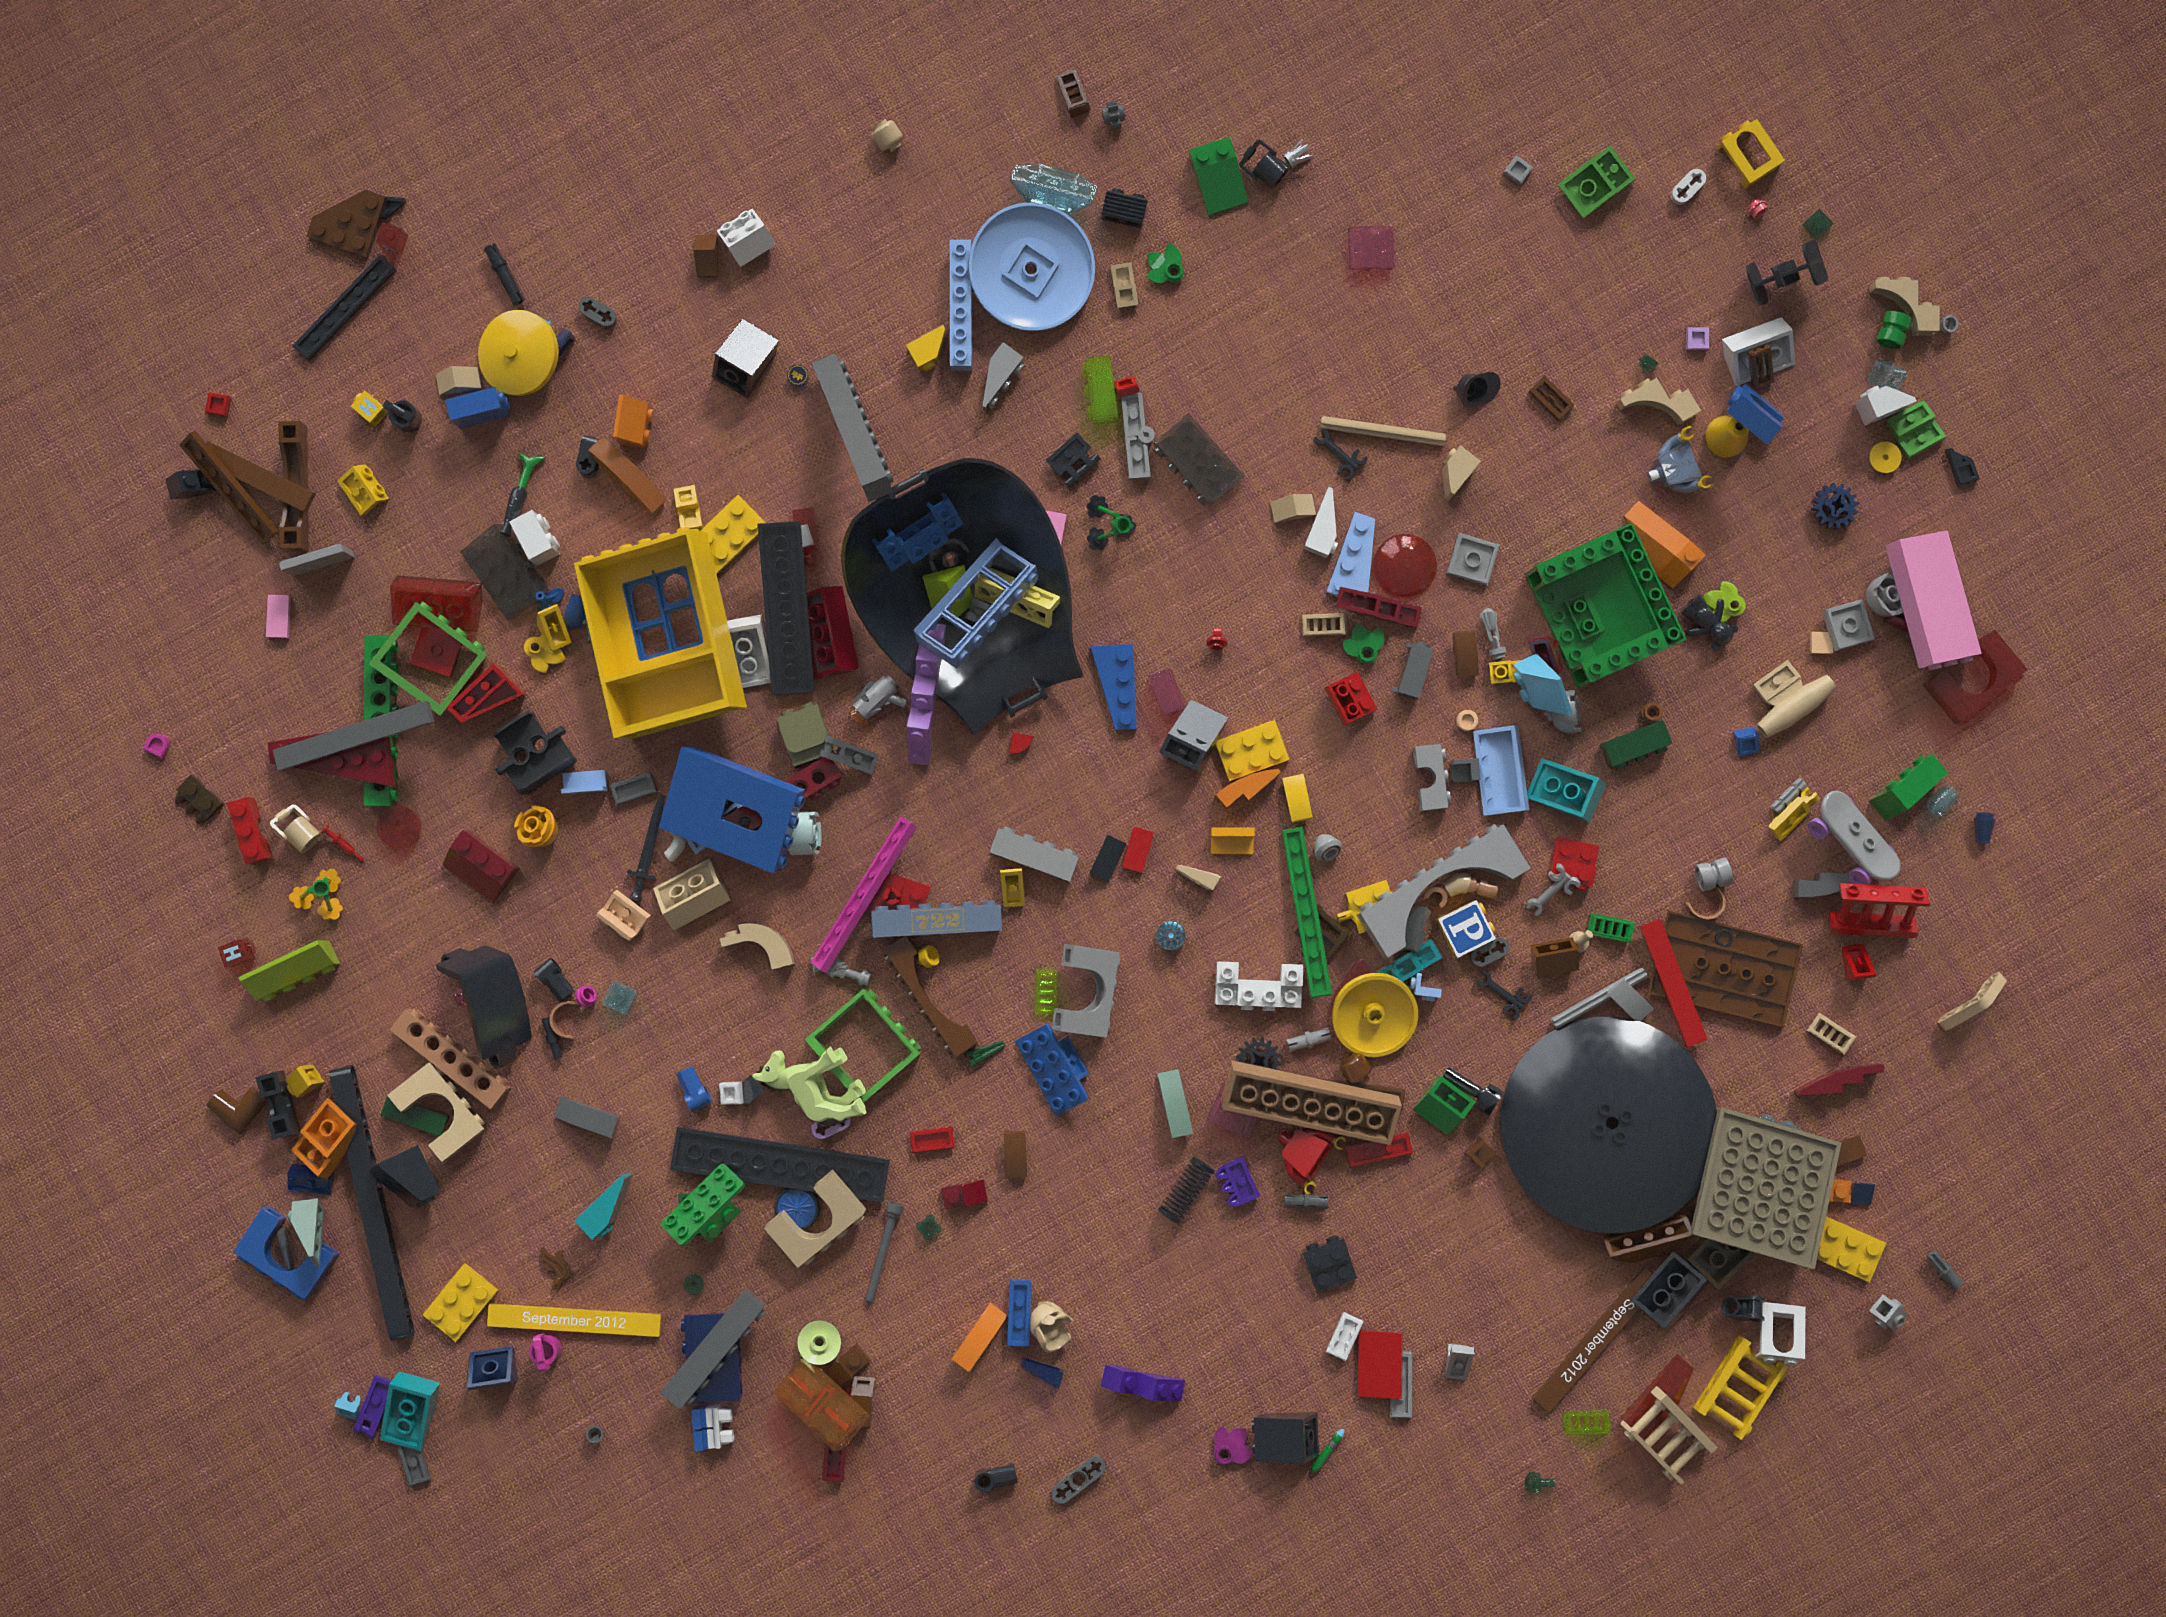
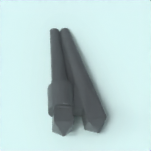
[277,1227,292,1269]

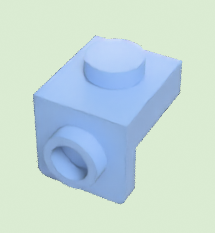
[1410,973,1442,1001]

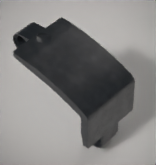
[436,945,532,1069]

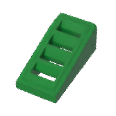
[1587,913,1635,943]

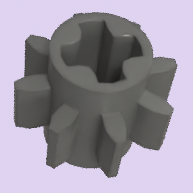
[1102,100,1125,129]

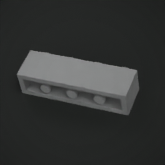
[990,826,1079,882]

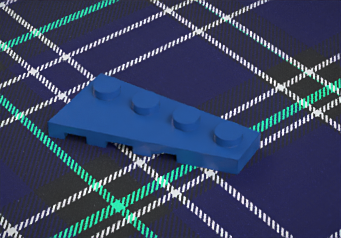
[1090,644,1137,731]

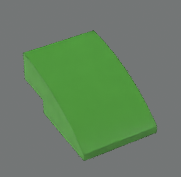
[1558,145,1636,218]

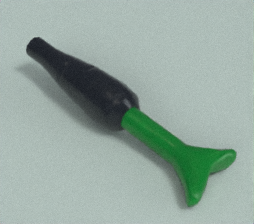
[501,453,545,536]

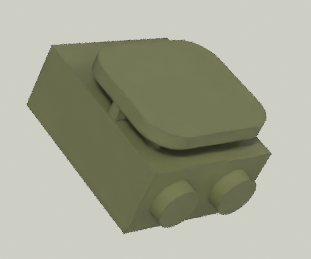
[777,702,836,768]

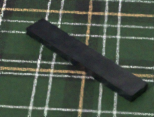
[292,254,397,361]

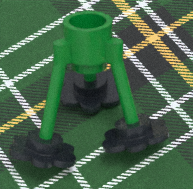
[1086,495,1136,551]

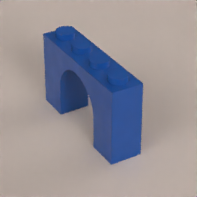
[1727,383,1785,444]
[233,1206,339,1299]

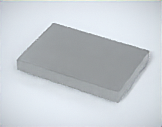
[279,544,355,576]

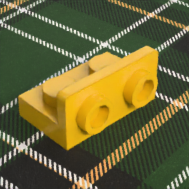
[337,464,389,515]

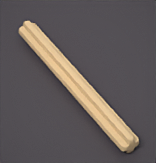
[1320,416,1446,446]

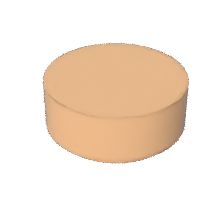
[1456,710,1478,732]

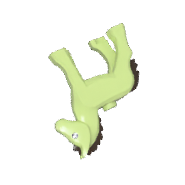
[752,1046,867,1126]

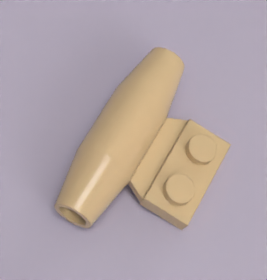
[1752,660,1836,738]

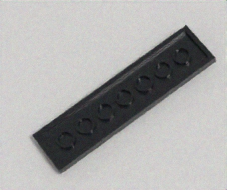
[757,521,815,695]

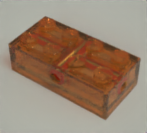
[773,1359,870,1451]

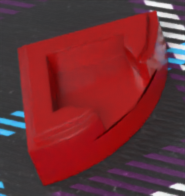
[1009,732,1034,754]

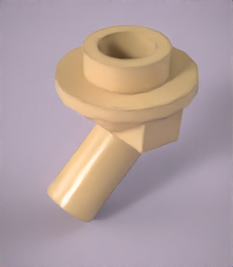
[1569,930,1593,953]

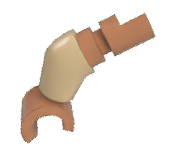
[1422,873,1498,908]

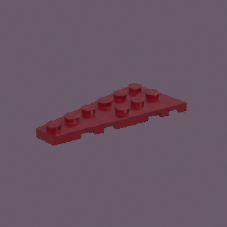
[267,732,396,787]

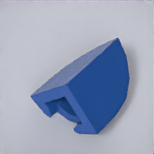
[563,594,587,629]

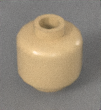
[871,119,903,152]

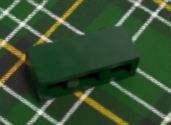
[1600,720,1673,770]

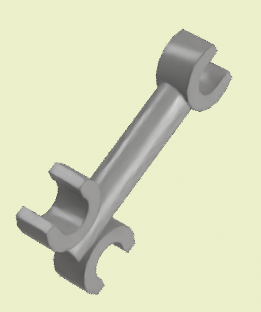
[1526,864,1580,916]

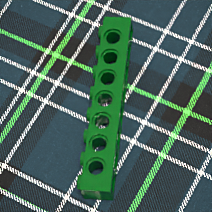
[364,635,399,807]

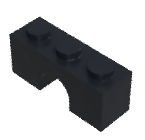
[255,1070,300,1140]

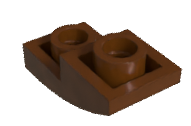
[1453,630,1479,677]
[1003,1131,1027,1179]

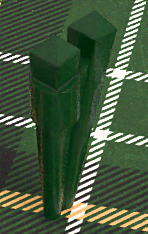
[964,1041,1005,1067]

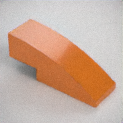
[1215,769,1281,808]
[951,1303,1008,1372]

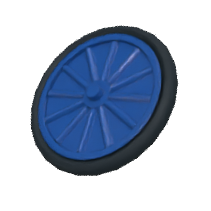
[774,1188,820,1230]

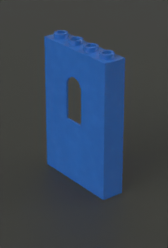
[659,745,805,874]

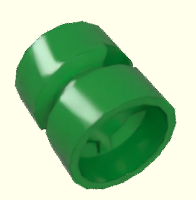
[1876,311,1912,350]

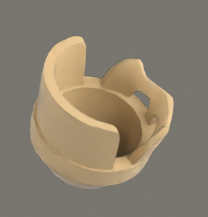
[1030,1301,1073,1353]

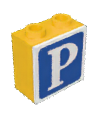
[1435,900,1496,958]

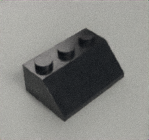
[1631,1251,1709,1332]

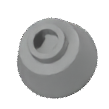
[1314,834,1342,862]

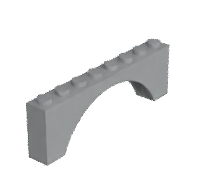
[1357,824,1530,959]

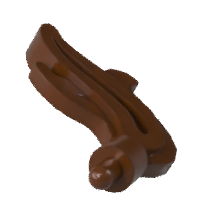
[541,1247,570,1290]

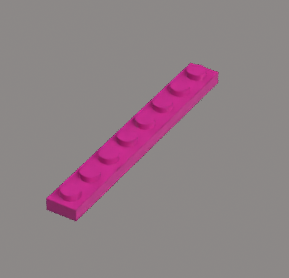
[810,816,917,973]

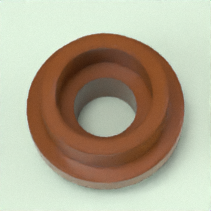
[1641,702,1663,723]

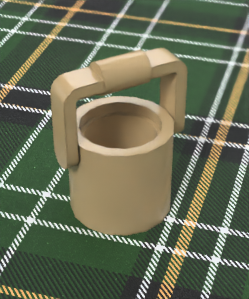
[269,805,321,854]

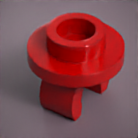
[1206,628,1228,651]

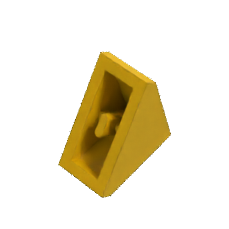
[537,604,572,651]

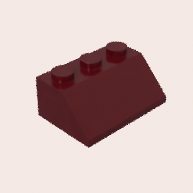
[442,830,520,903]

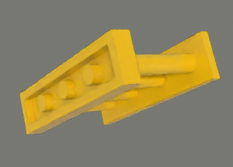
[1693,1335,1788,1440]

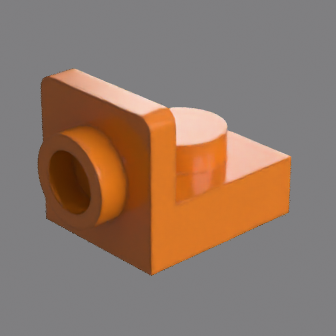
[1829,1179,1852,1203]

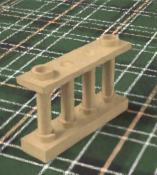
[1620,1386,1718,1485]

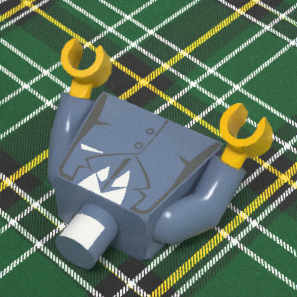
[1647,426,1714,494]

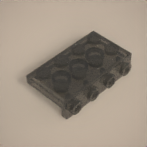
[1153,413,1245,508]
[460,524,550,621]

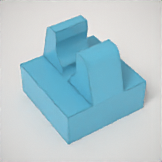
[334,1392,361,1420]

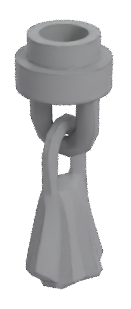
[1480,608,1507,660]

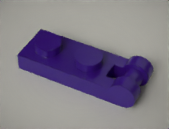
[353,1375,392,1440]

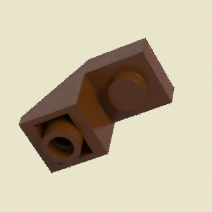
[849,1376,875,1429]

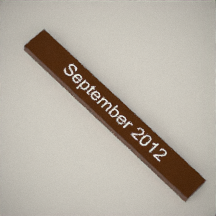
[1532,1267,1653,1413]

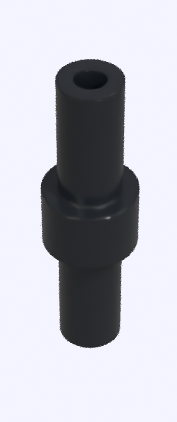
[541,1017,563,1060]

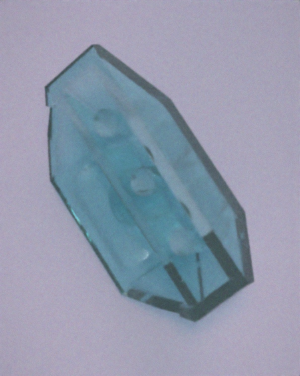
[1010,164,1097,214]

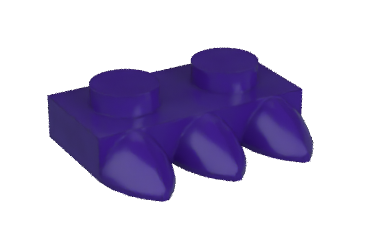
[1215,1156,1260,1206]

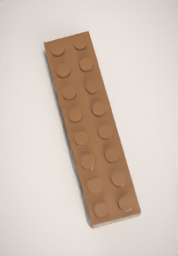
[1221,1060,1402,1145]

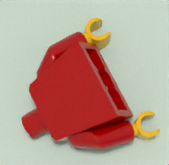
[1277,1128,1346,1195]

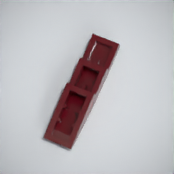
[1335,587,1422,629]
[1794,1063,1885,1095]
[822,1388,851,1482]

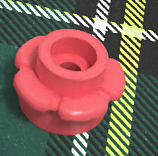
[1748,200,1768,220]

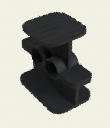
[1746,240,1828,306]
[493,712,577,795]

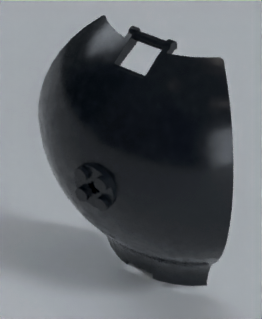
[841,458,1084,735]

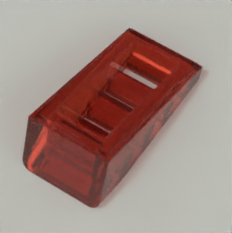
[1334,958,1371,996]

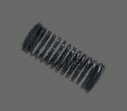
[1158,1156,1215,1225]

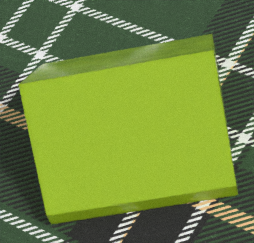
[923,565,973,617]

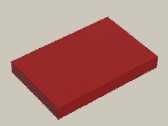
[1358,1330,1403,1399]

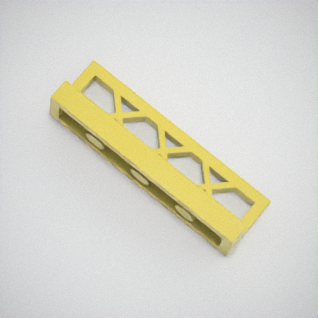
[974,568,1060,628]

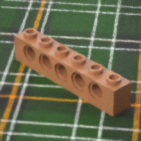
[389,1008,511,1109]

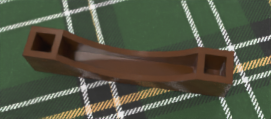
[278,421,309,552]

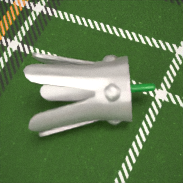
[1283,139,1314,169]

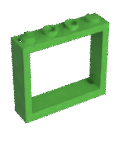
[369,601,487,716]
[805,988,921,1103]

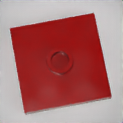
[409,624,463,677]

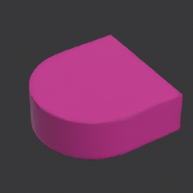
[143,734,170,759]

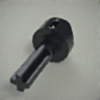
[1443,1067,1504,1115]

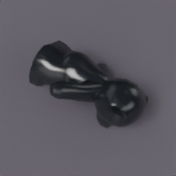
[1680,593,1739,650]

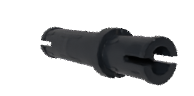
[483,243,525,306]

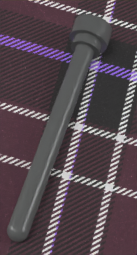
[865,1201,904,1303]

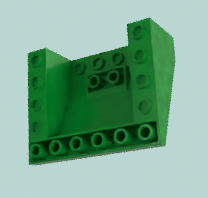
[1524,523,1687,689]

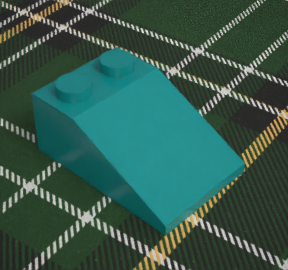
[1527,758,1606,823]
[575,1172,632,1240]
[380,1371,440,1451]

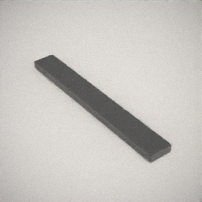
[273,701,434,771]

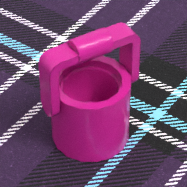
[529,1334,562,1372]

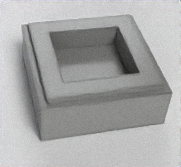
[1503,155,1533,186]

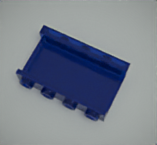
[681,1313,743,1403]

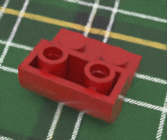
[1324,672,1378,726]

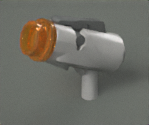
[848,676,907,725]

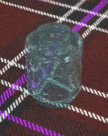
[1927,785,1960,816]

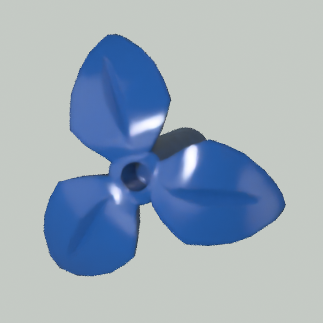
[527,586,564,612]

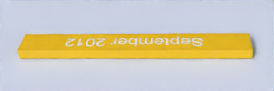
[487,1304,662,1337]

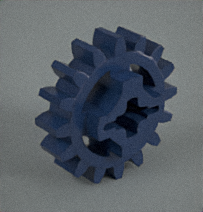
[1811,483,1859,530]

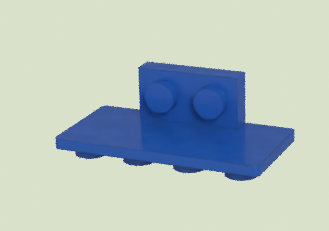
[1015,1024,1089,1116]

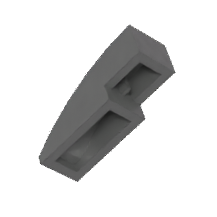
[1793,873,1852,898]
[554,1096,621,1138]

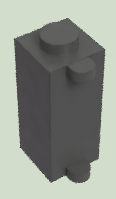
[1391,641,1433,700]

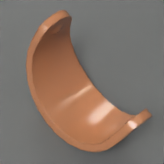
[1685,886,1726,919]
[550,1001,580,1039]

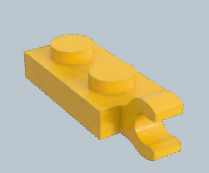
[1768,787,1819,841]

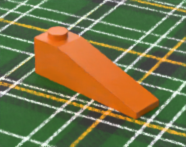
[1624,501,1706,590]

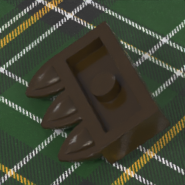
[175,774,224,824]

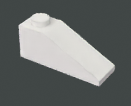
[1303,487,1338,558]

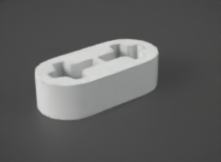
[1670,169,1706,205]

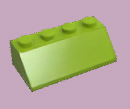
[238,940,340,1002]

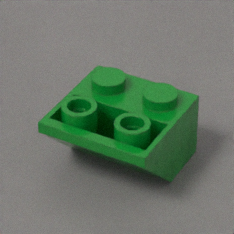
[1413,1075,1476,1135]

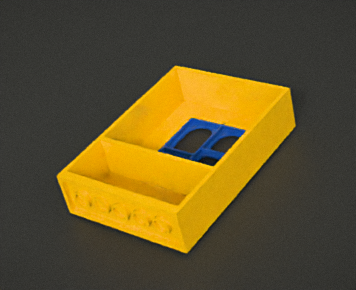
[574,527,747,739]

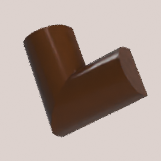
[206,1087,267,1134]

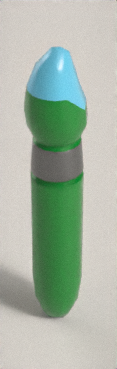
[1311,1429,1345,1473]

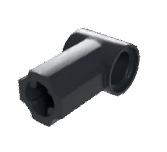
[534,957,575,1002]
[974,1463,1018,1492]

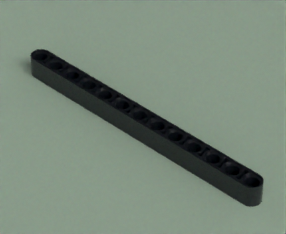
[329,1065,415,1341]

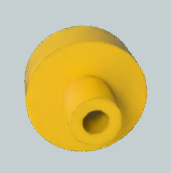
[917,945,940,968]

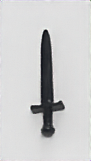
[627,796,664,902]

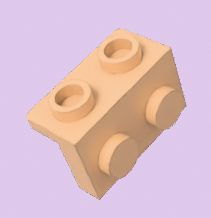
[596,890,651,941]

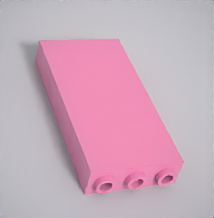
[1885,530,1982,671]

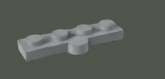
[1121,393,1155,480]

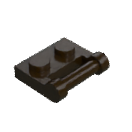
[1294,904,1351,960]

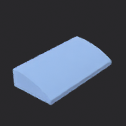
[1473,725,1529,816]

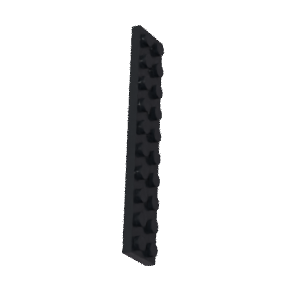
[670,1126,890,1202]

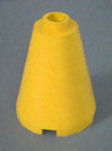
[1705,415,1749,458]

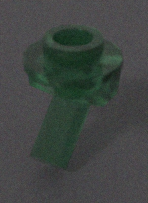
[1524,1472,1556,1494]

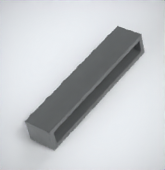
[660,1288,767,1409]

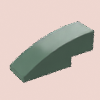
[1157,1069,1193,1138]

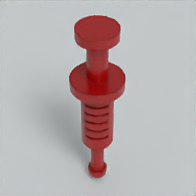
[321,825,364,862]

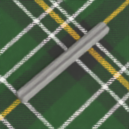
[1551,968,1648,1028]

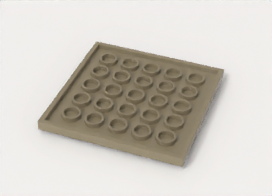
[1690,1107,1842,1270]

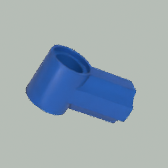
[676,1066,712,1112]

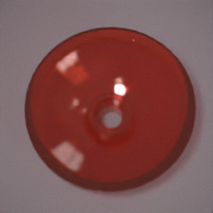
[1373,534,1437,597]

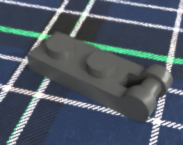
[819,735,879,775]

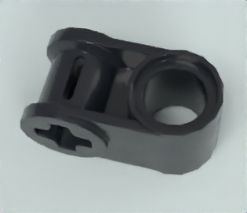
[576,435,599,478]
[1721,1296,1766,1322]

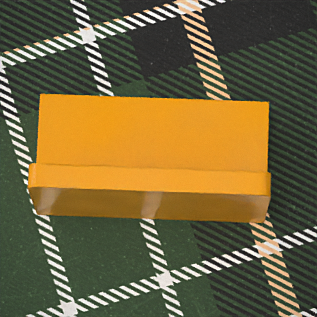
[1211,828,1255,854]

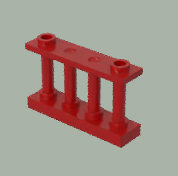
[1828,883,1930,938]

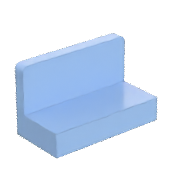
[561,770,608,795]

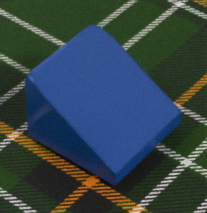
[1734,727,1759,756]

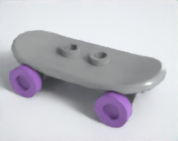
[1807,791,1901,885]

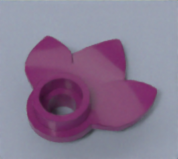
[1213,1426,1253,1465]

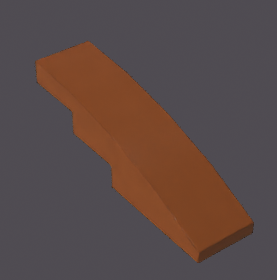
[587,437,666,514]

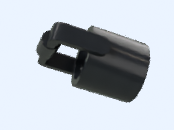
[1239,140,1289,189]
[382,400,422,432]

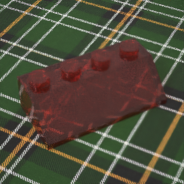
[390,575,483,632]

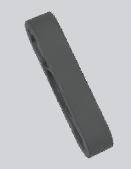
[1052,1455,1106,1504]

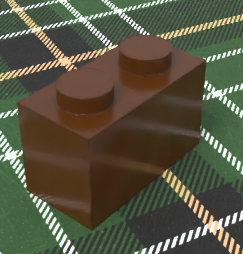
[1530,937,1579,978]

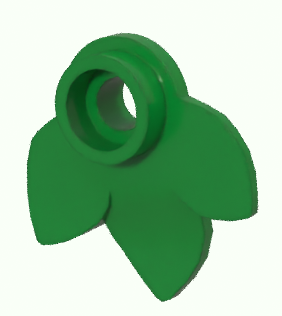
[1147,243,1184,284]
[1342,623,1384,665]

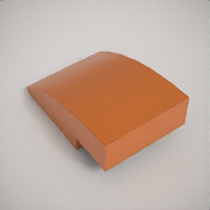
[291,1098,356,1179]

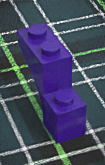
[1101,1365,1185,1402]

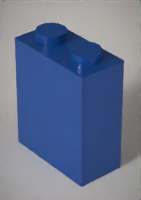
[445,387,511,429]

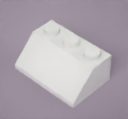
[1722,317,1795,386]

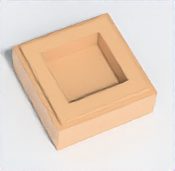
[1810,632,1833,654]

